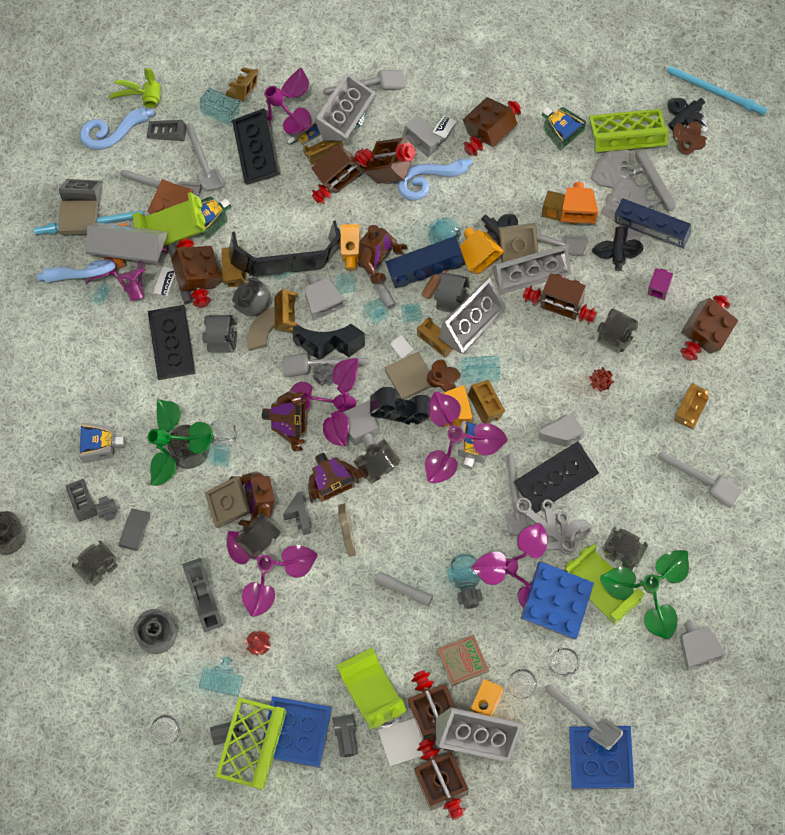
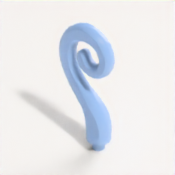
[80,107,154,150]
[397,158,473,201]
[37,259,116,283]

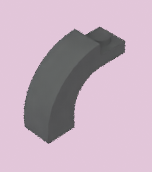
[182,558,223,632]

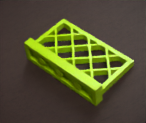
[589,109,669,152]
[215,697,287,791]

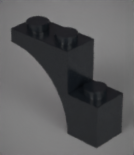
[292,324,365,360]

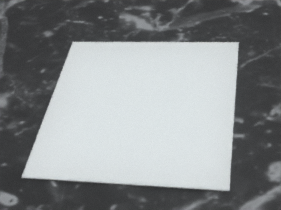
[378,718,423,766]

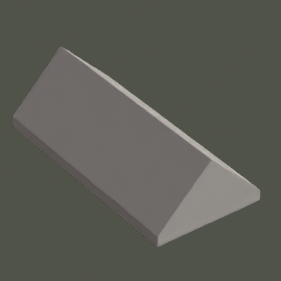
[315,72,376,141]
[86,222,167,263]
[492,244,571,295]
[439,278,506,353]
[436,707,523,762]

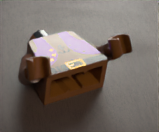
[358,225,408,284]
[262,391,307,452]
[308,453,366,503]
[229,471,275,533]

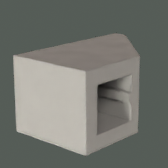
[538,413,584,447]

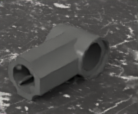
[332,715,358,758]
[210,718,252,745]

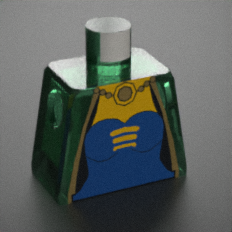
[541,107,586,151]
[200,196,231,241]

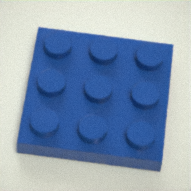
[520,562,594,640]
[261,696,332,768]
[569,726,634,790]

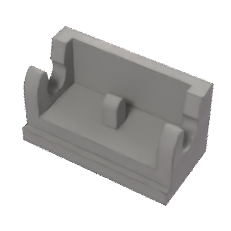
[403,115,444,158]

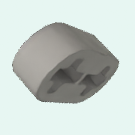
[564,520,593,541]

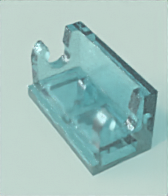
[200,87,240,126]
[461,355,500,384]

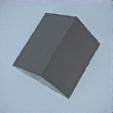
[59,179,103,206]

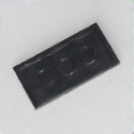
[232,108,280,185]
[148,305,196,380]
[513,441,599,513]

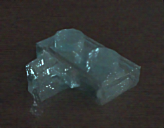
[199,656,243,697]

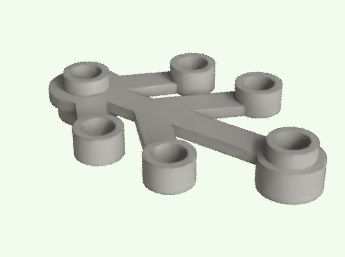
[514,498,577,555]

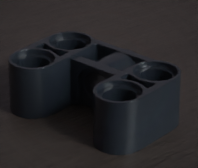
[370,387,430,425]

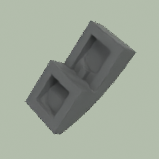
[119,508,150,551]

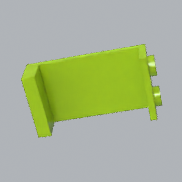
[132,192,206,247]
[565,544,645,625]
[336,647,406,730]

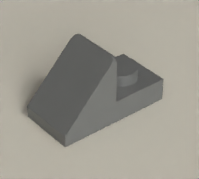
[283,491,311,535]

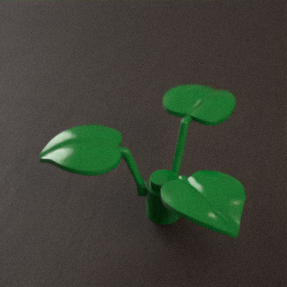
[147,399,213,486]
[600,550,689,640]

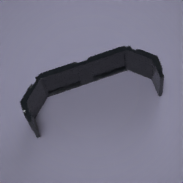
[229,220,341,277]

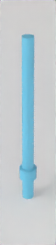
[667,66,768,116]
[34,210,144,235]

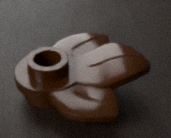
[673,121,708,155]
[427,359,461,392]

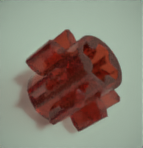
[589,367,614,392]
[246,630,271,656]

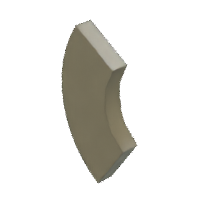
[247,306,275,351]
[338,503,356,557]

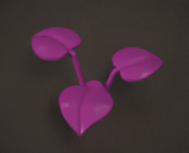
[264,67,311,135]
[85,248,168,301]
[290,358,358,446]
[425,391,508,483]
[471,523,548,608]
[226,531,317,617]

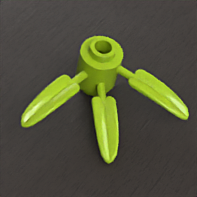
[109,68,161,108]

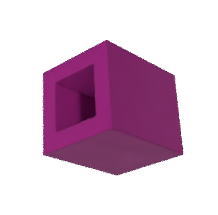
[647,268,673,300]

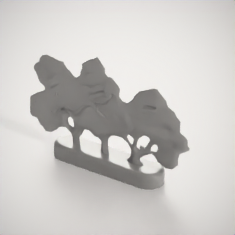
[591,148,676,241]

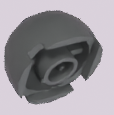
[232,277,270,316]

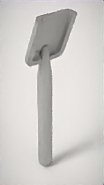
[323,70,405,95]
[186,123,224,191]
[120,170,201,196]
[537,233,588,255]
[283,353,370,377]
[658,452,742,508]
[506,454,531,536]
[545,685,623,750]

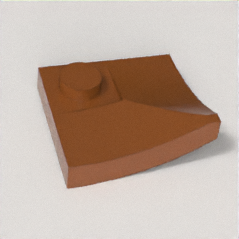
[147,179,194,214]

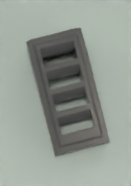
[147,120,186,141]
[66,478,97,522]

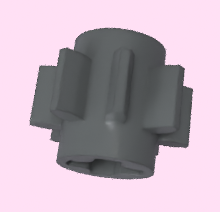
[312,363,334,386]
[95,496,118,521]
[457,585,482,609]

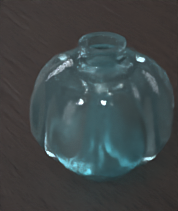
[428,217,462,245]
[447,554,480,590]

